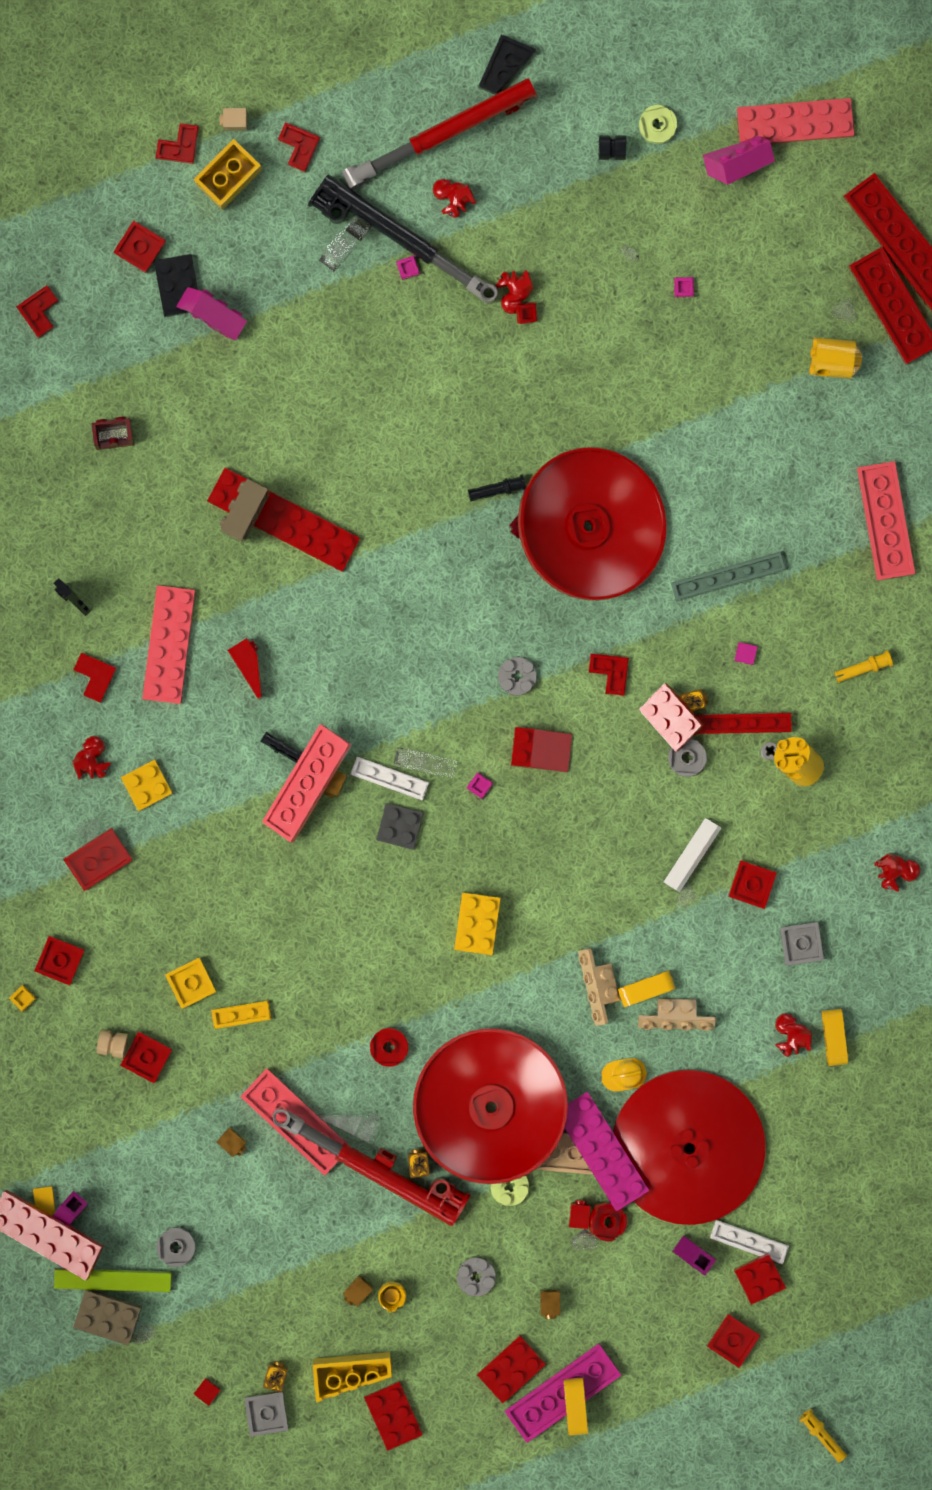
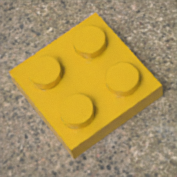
[121,759,173,811]
[165,957,217,1009]

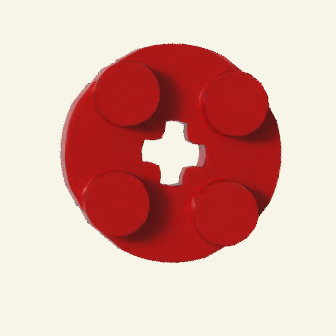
[370,1028,408,1067]
[589,1202,627,1242]

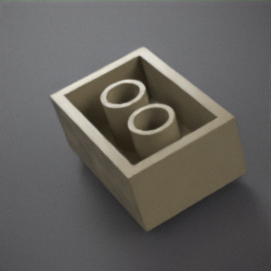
[219,479,270,545]
[73,1290,142,1346]

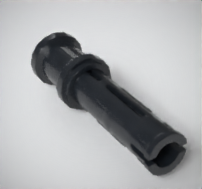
[468,474,526,502]

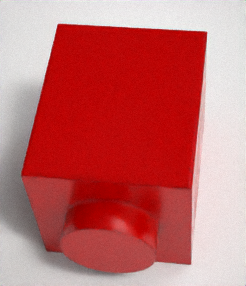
[568,1200,590,1229]

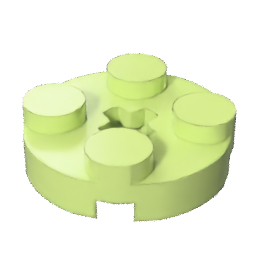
[639,105,677,144]
[490,1176,529,1206]

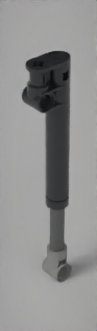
[308,174,497,304]

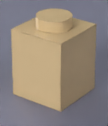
[220,108,247,131]

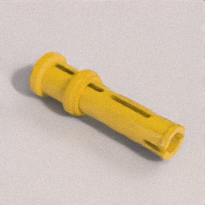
[834,650,893,683]
[798,1409,847,1463]

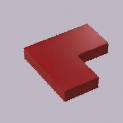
[278,122,320,172]
[155,123,199,164]
[16,285,59,338]
[73,653,116,703]
[588,653,629,696]

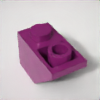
[53,1191,88,1226]
[672,1235,716,1276]

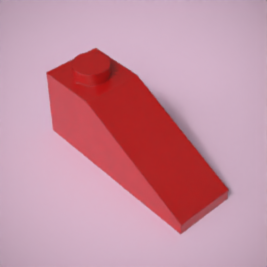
[227,638,262,700]

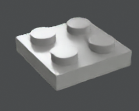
[780,922,824,966]
[244,1391,289,1437]

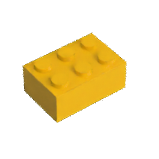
[193,139,262,210]
[454,893,500,955]

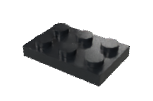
[154,254,198,318]

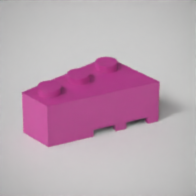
[703,136,775,185]
[176,287,247,341]

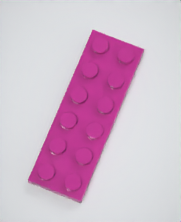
[565,1092,649,1211]
[504,1343,621,1443]

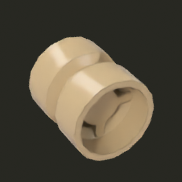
[96,1029,128,1059]

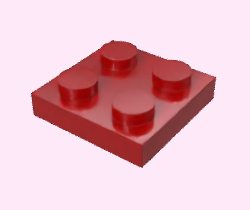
[113,220,166,273]
[728,860,777,909]
[34,936,85,986]
[120,1031,173,1083]
[734,1253,786,1305]
[706,1313,760,1368]

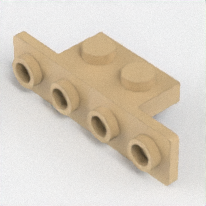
[578,948,620,1026]
[638,999,716,1031]

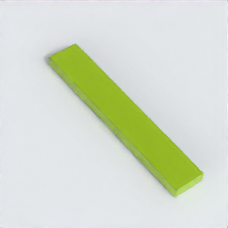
[54,1268,171,1292]

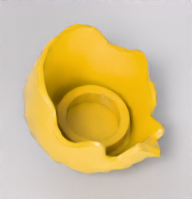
[378,1281,406,1313]

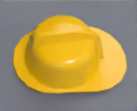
[602,1058,647,1091]

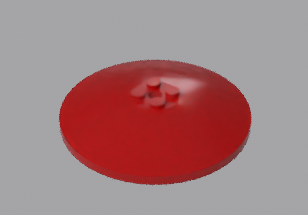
[518,447,666,601]
[413,1029,568,1184]
[613,1070,766,1225]

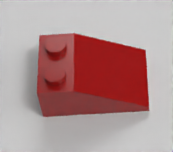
[511,727,572,772]

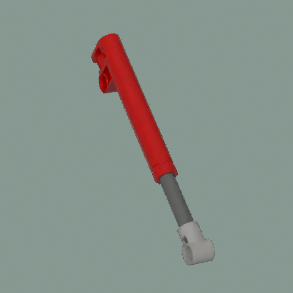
[342,78,538,190]
[272,1107,471,1227]

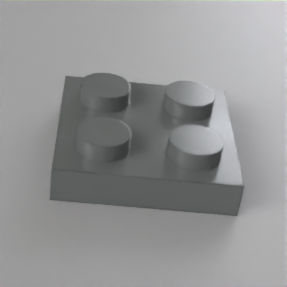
[376,803,423,850]

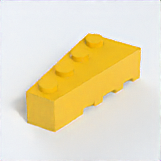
[313,1352,392,1403]

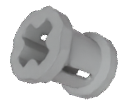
[760,742,777,760]

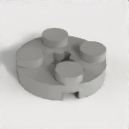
[498,657,536,696]
[668,739,707,777]
[156,1227,196,1267]
[457,1257,496,1296]

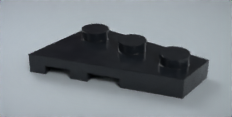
[478,34,536,95]
[54,578,91,616]

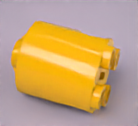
[809,337,862,379]
[774,737,824,787]

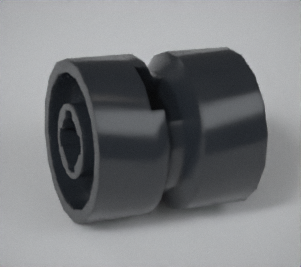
[598,135,626,160]

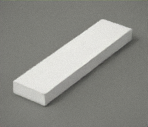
[350,757,429,801]
[664,818,721,892]
[710,1220,789,1264]

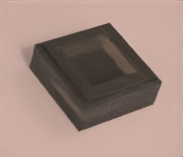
[345,215,372,241]

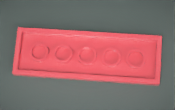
[737,98,854,144]
[856,461,915,581]
[142,585,195,704]
[262,724,352,843]
[240,1068,349,1175]

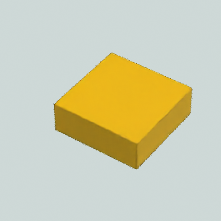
[9,985,37,1012]

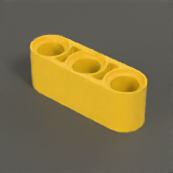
[617,970,676,1007]
[822,1009,848,1066]
[563,1378,588,1436]

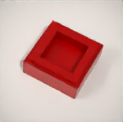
[516,302,537,324]
[374,1148,397,1169]
[194,1378,221,1406]

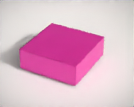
[396,256,420,280]
[674,277,694,297]
[734,642,757,665]
[467,772,493,799]

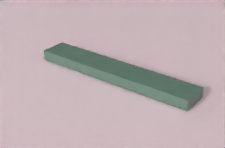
[671,552,787,601]

